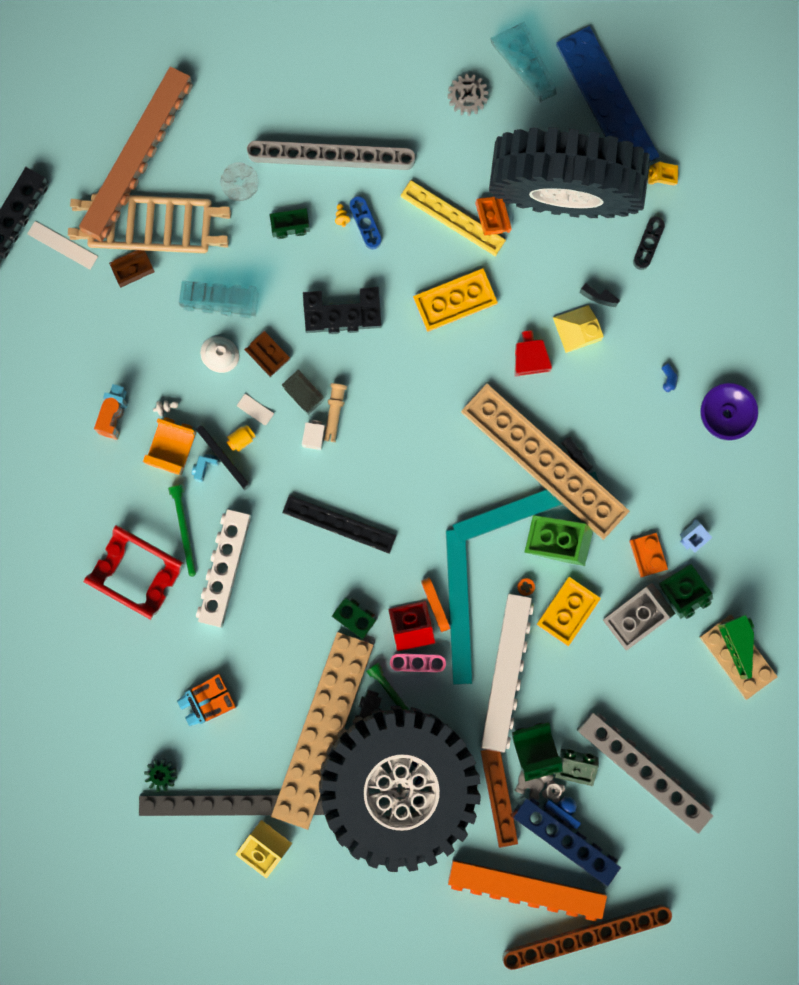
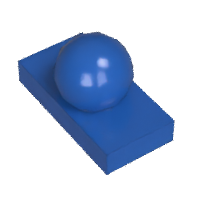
[543,797,581,829]

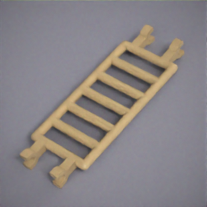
[68,193,231,253]

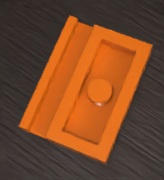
[475,197,512,236]
[629,533,668,578]

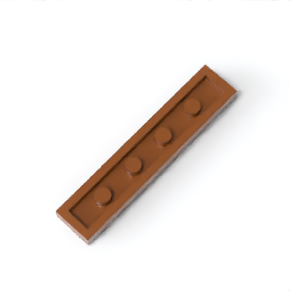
[480,749,518,848]

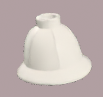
[200,336,239,373]

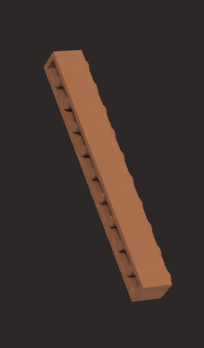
[79,66,193,242]

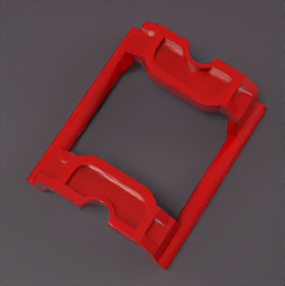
[83,525,183,620]

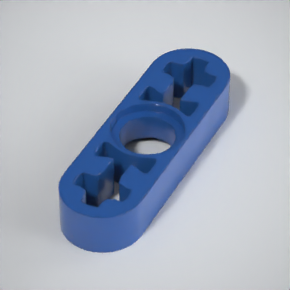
[350,197,381,250]

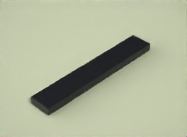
[282,495,396,554]

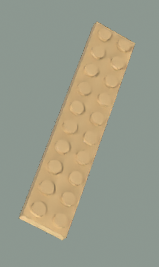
[461,384,630,540]
[271,632,374,830]

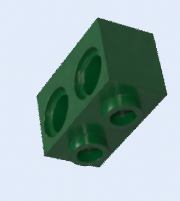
[332,597,376,639]

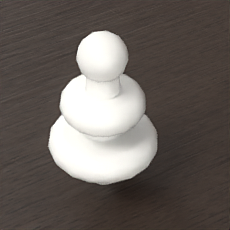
[153,401,178,416]

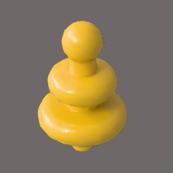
[335,204,350,227]

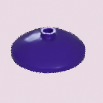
[700,383,758,441]

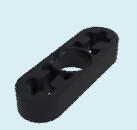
[633,217,665,270]

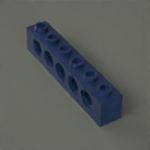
[510,797,621,887]

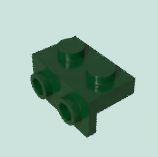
[269,208,310,239]

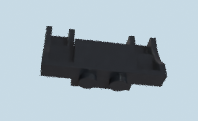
[303,287,381,334]

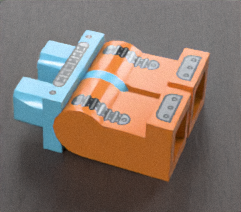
[94,384,128,440]
[177,674,237,726]

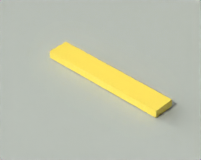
[401,180,506,257]

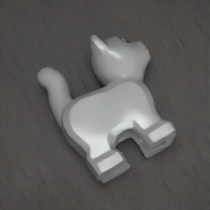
[515,770,553,800]

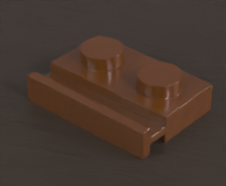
[109,250,155,288]
[244,331,291,378]

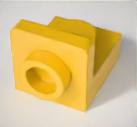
[648,162,678,186]

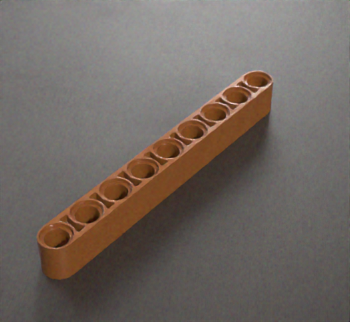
[502,905,672,970]

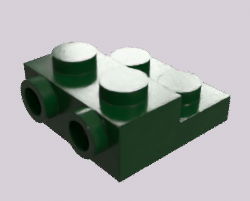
[659,564,713,619]

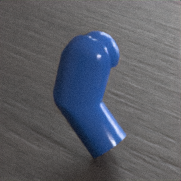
[661,363,678,392]

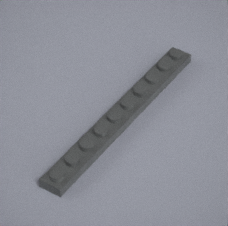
[139,795,324,816]

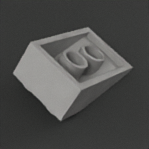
[603,583,676,651]

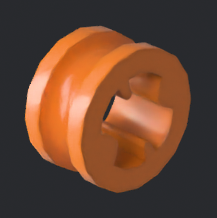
[517,578,535,596]

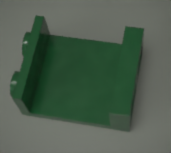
[512,722,563,782]

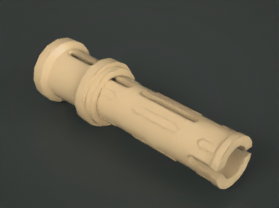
[324,383,348,442]

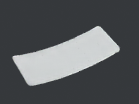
[237,394,274,425]

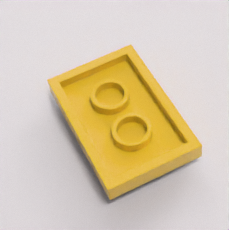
[536,577,601,646]

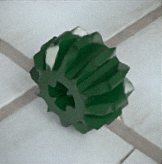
[144,759,178,792]

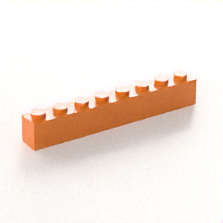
[448,860,607,921]

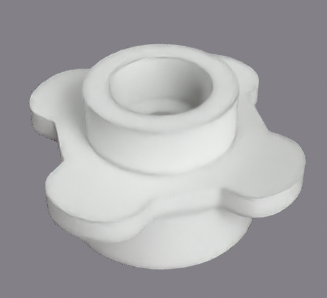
[542,780,565,803]

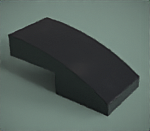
[579,283,620,307]

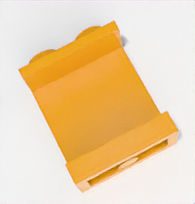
[143,417,196,476]

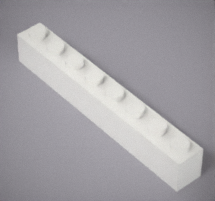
[481,594,534,753]

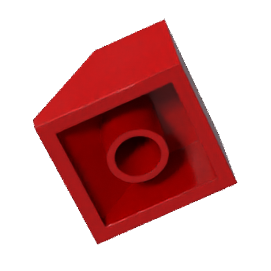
[388,601,435,651]

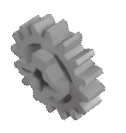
[448,74,488,116]

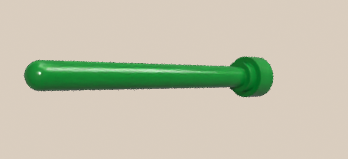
[168,485,196,577]
[366,662,409,710]

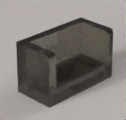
[282,369,325,415]

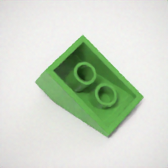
[524,515,593,566]

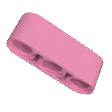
[390,654,446,672]

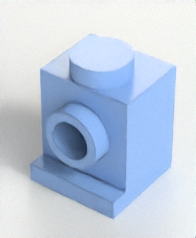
[680,519,712,553]

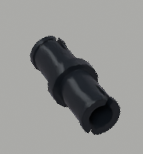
[561,436,593,472]

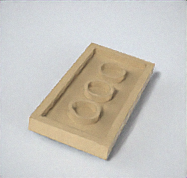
[699,614,777,700]

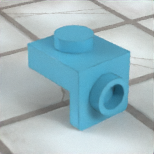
[192,454,219,482]

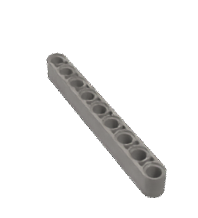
[247,141,415,170]

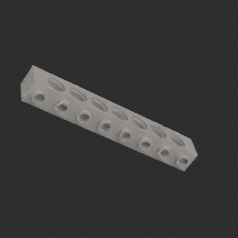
[577,713,713,834]

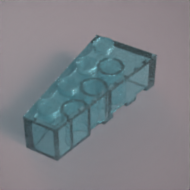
[490,22,557,102]

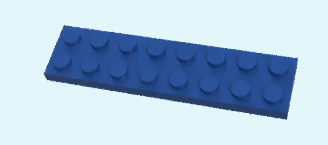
[556,26,659,162]

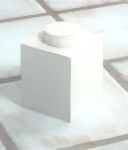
[302,420,325,450]

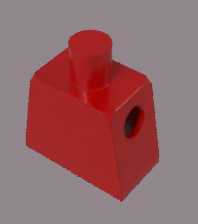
[514,330,552,377]

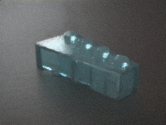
[179,281,259,318]

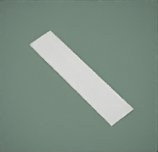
[27,221,98,270]

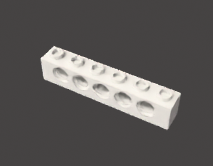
[196,509,251,628]

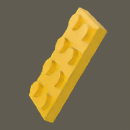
[413,268,498,332]

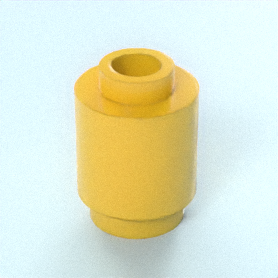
[226,425,256,452]

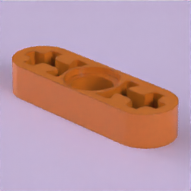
[421,577,450,633]

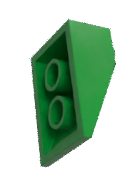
[717,615,754,679]

